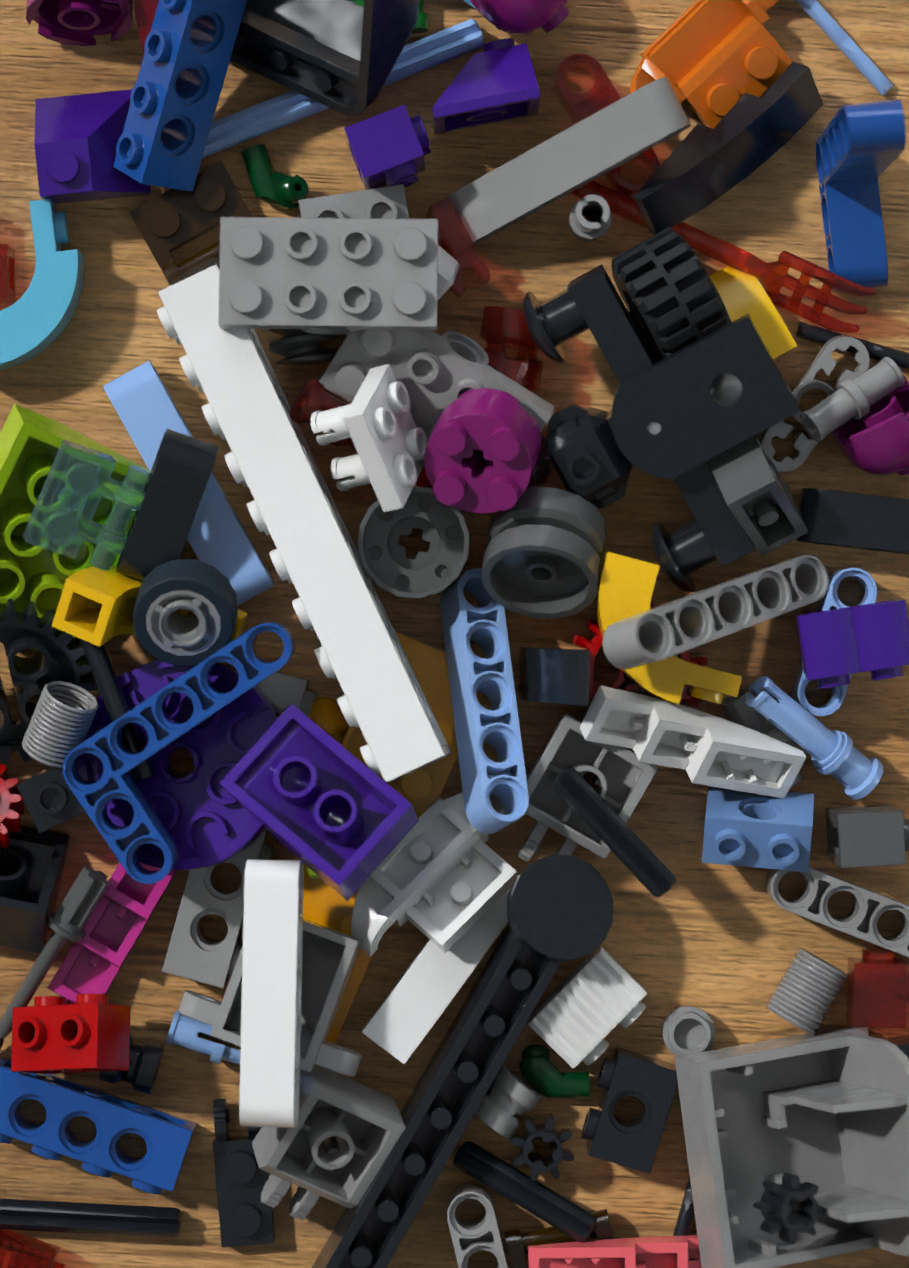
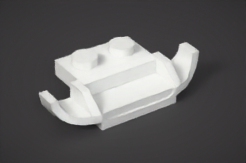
[351,792,518,957]

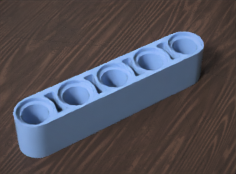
[103,360,275,606]
[440,568,529,834]

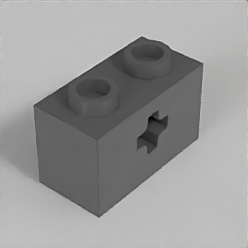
[825,804,909,868]

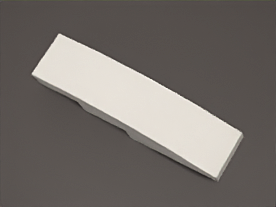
[580,685,806,799]
[362,888,511,1064]

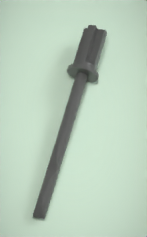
[0,866,111,1049]

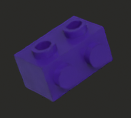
[344,105,431,190]

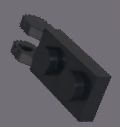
[213,1099,275,1247]

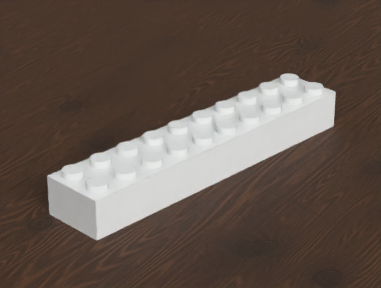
[157,264,452,782]

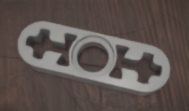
[759,335,870,472]

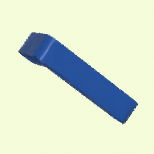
[816,99,906,292]
[63,622,295,884]

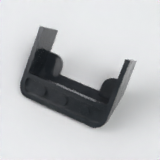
[230,0,419,116]

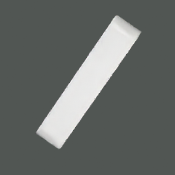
[239,859,304,1128]

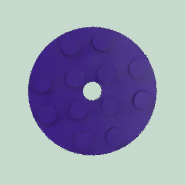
[77,659,278,870]

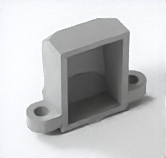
[177,918,362,1077]

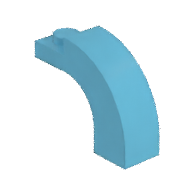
[0,199,84,370]

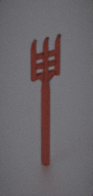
[571,181,876,333]

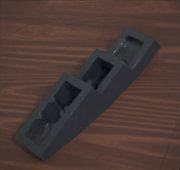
[634,62,823,235]

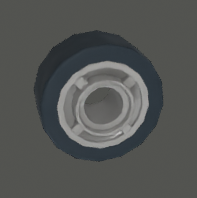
[133,559,237,666]

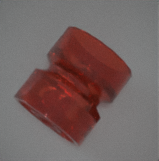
[480,306,544,392]

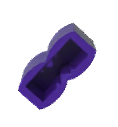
[795,599,909,688]

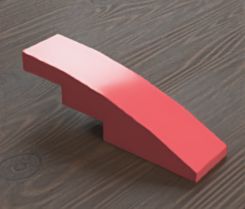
[528,1235,702,1268]

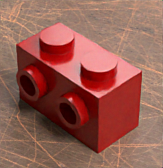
[11,994,130,1074]

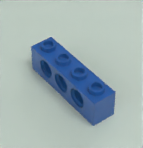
[113,0,247,191]
[0,1057,197,1194]

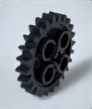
[0,599,95,764]

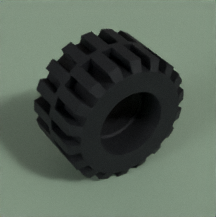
[612,227,731,361]

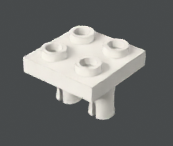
[311,364,428,512]

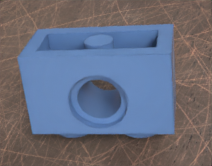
[702,786,814,872]

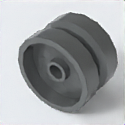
[481,487,606,619]

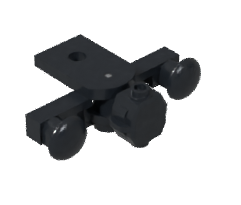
[523,264,800,593]

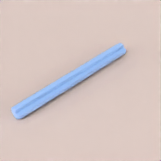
[202,19,484,159]

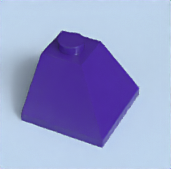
[432,38,540,134]
[34,89,152,204]

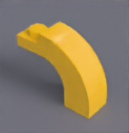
[596,552,742,704]
[52,566,248,665]

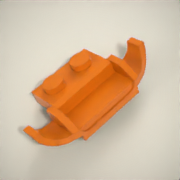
[629,0,793,129]

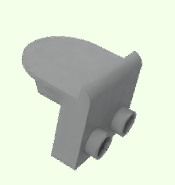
[674,1026,909,1268]

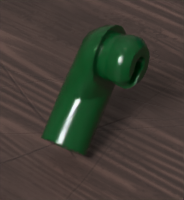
[241,144,309,209]
[519,1044,590,1099]

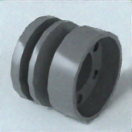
[357,487,470,599]

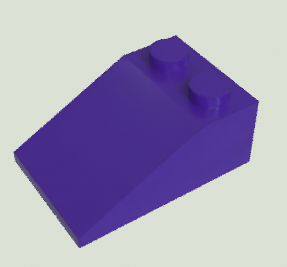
[219,703,419,901]

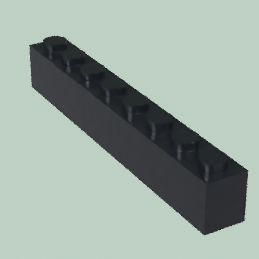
[312,924,561,1268]

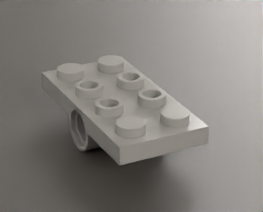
[219,217,438,335]
[318,330,555,441]

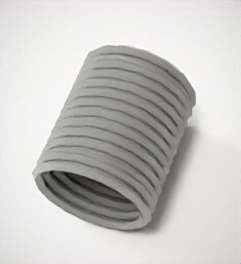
[22,681,99,768]
[766,948,848,1034]

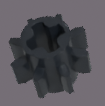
[510,1114,574,1181]
[753,1172,825,1244]

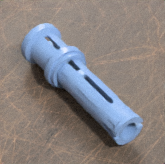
[744,676,883,800]

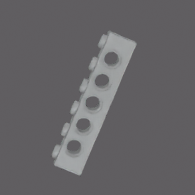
[162,671,316,988]

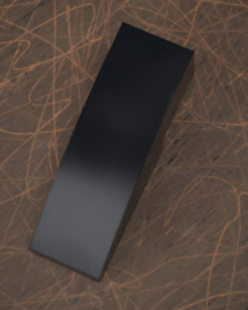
[519,647,590,705]

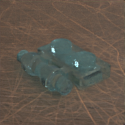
[23,439,150,570]

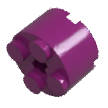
[424,388,542,513]

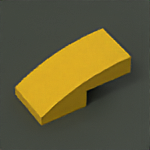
[709,257,797,359]

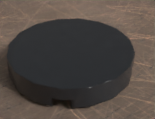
[507,854,613,963]

